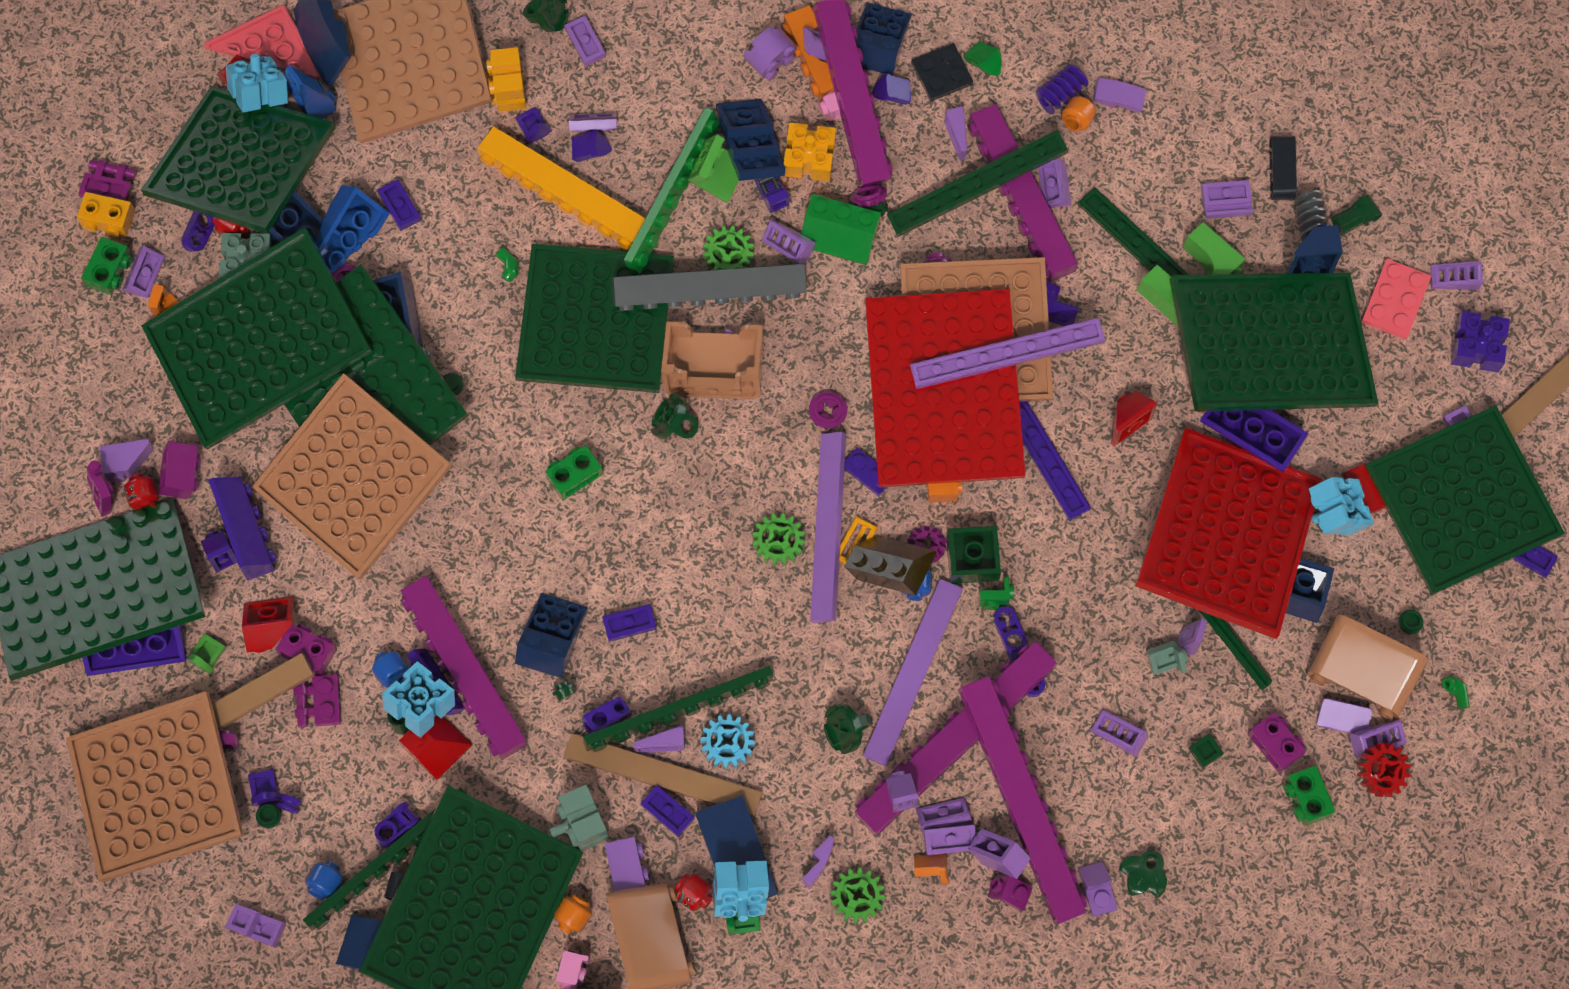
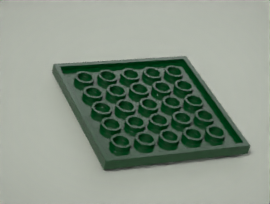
[141,86,335,234]
[515,244,674,393]
[1364,405,1565,596]

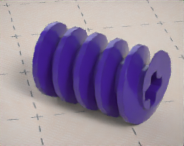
[1036,64,1089,114]

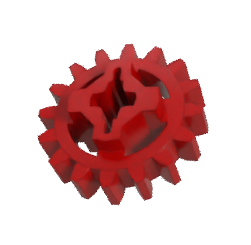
[1357,743,1411,797]

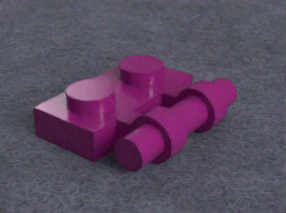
[78,159,137,201]
[87,460,114,517]
[293,674,341,728]

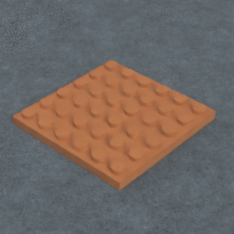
[333,0,493,143]
[900,257,1053,402]
[252,373,453,579]
[66,691,244,882]

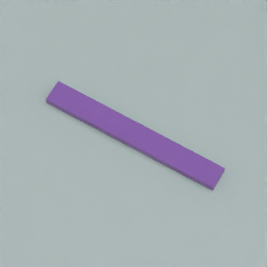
[910,318,1105,389]
[810,432,846,623]
[863,579,963,767]

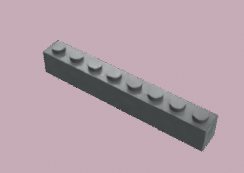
[611,264,806,311]

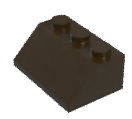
[844,536,937,596]

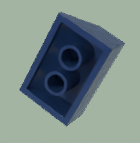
[1285,224,1343,274]
[374,272,423,347]
[1286,558,1334,623]

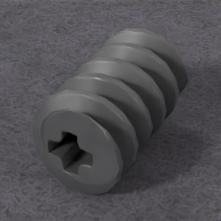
[1294,190,1328,242]

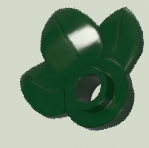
[1119,850,1167,898]

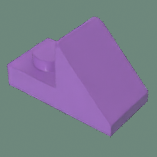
[1078,862,1118,917]

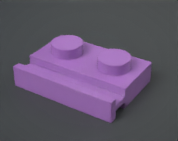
[569,113,617,132]
[1201,180,1254,219]

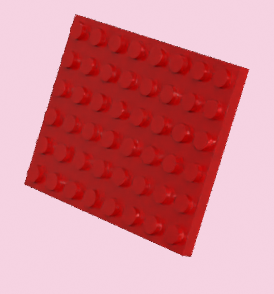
[865,289,1026,488]
[1135,428,1322,639]

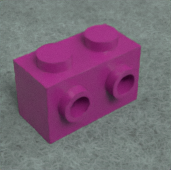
[158,441,200,499]
[275,624,337,676]
[1248,712,1306,774]

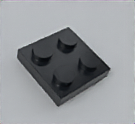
[911,43,973,102]

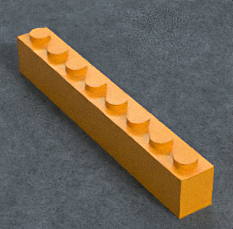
[477,126,646,250]

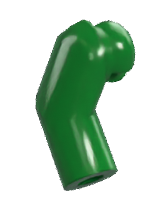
[496,247,519,282]
[1442,676,1470,709]

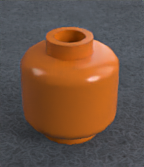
[1061,96,1096,131]
[554,894,592,934]

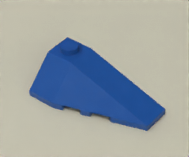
[285,65,336,119]
[315,185,390,274]

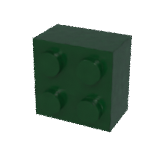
[946,526,1001,584]

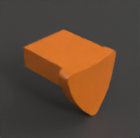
[148,284,179,317]
[914,853,949,885]

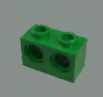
[81,237,132,296]
[545,445,603,501]
[1283,765,1336,827]

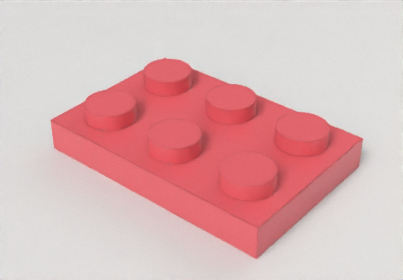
[1361,259,1431,340]

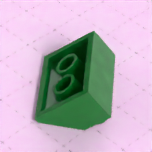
[801,194,881,265]

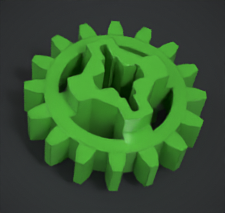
[703,225,754,270]
[752,513,805,566]
[830,868,885,924]

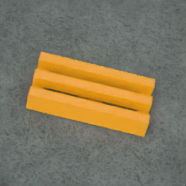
[839,516,878,565]

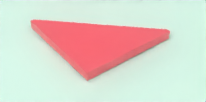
[203,4,323,80]

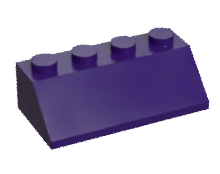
[1200,410,1309,472]
[208,477,277,581]
[82,625,186,676]

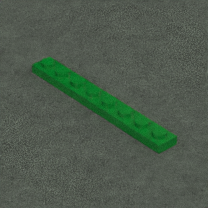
[624,108,720,275]

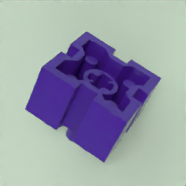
[1451,311,1510,373]

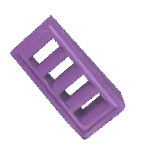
[944,106,967,161]
[761,220,815,264]
[1430,262,1483,290]
[1177,619,1207,655]
[1090,710,1148,757]
[1350,719,1406,759]
[634,726,685,754]

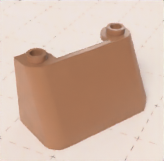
[661,320,764,399]
[1306,615,1428,720]
[606,883,695,989]

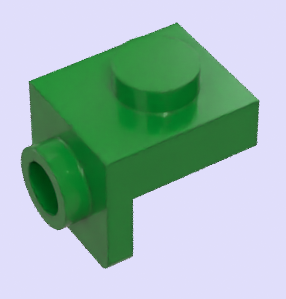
[978,577,1014,610]

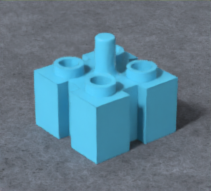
[226,54,288,112]
[1309,477,1374,535]
[382,661,455,738]
[712,861,769,922]

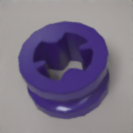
[277,794,302,814]

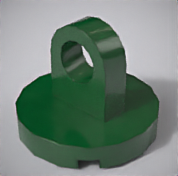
[523,0,569,33]
[651,393,699,439]
[824,703,873,754]

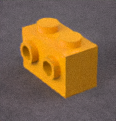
[77,192,135,237]

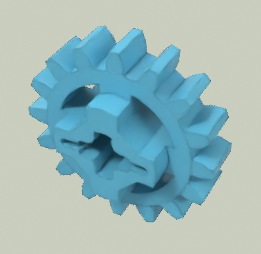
[700,714,755,770]

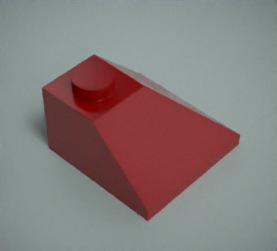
[1111,391,1157,447]
[242,596,294,653]
[399,716,473,780]

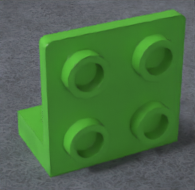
[688,134,739,203]

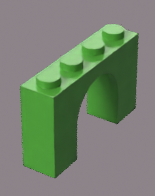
[1137,222,1246,326]

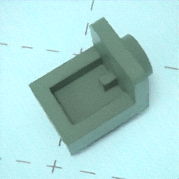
[1146,641,1188,675]

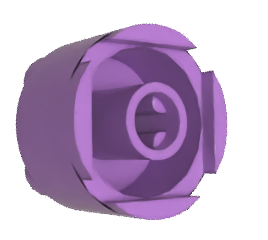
[743,25,797,81]

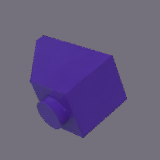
[200,531,238,573]

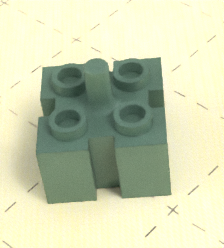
[219,233,274,278]
[549,785,609,852]

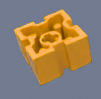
[486,47,526,112]
[784,123,836,182]

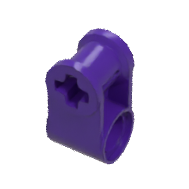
[374,801,422,848]

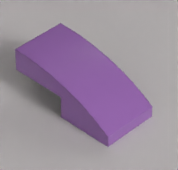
[1093,78,1146,113]
[802,835,834,890]
[225,904,286,948]

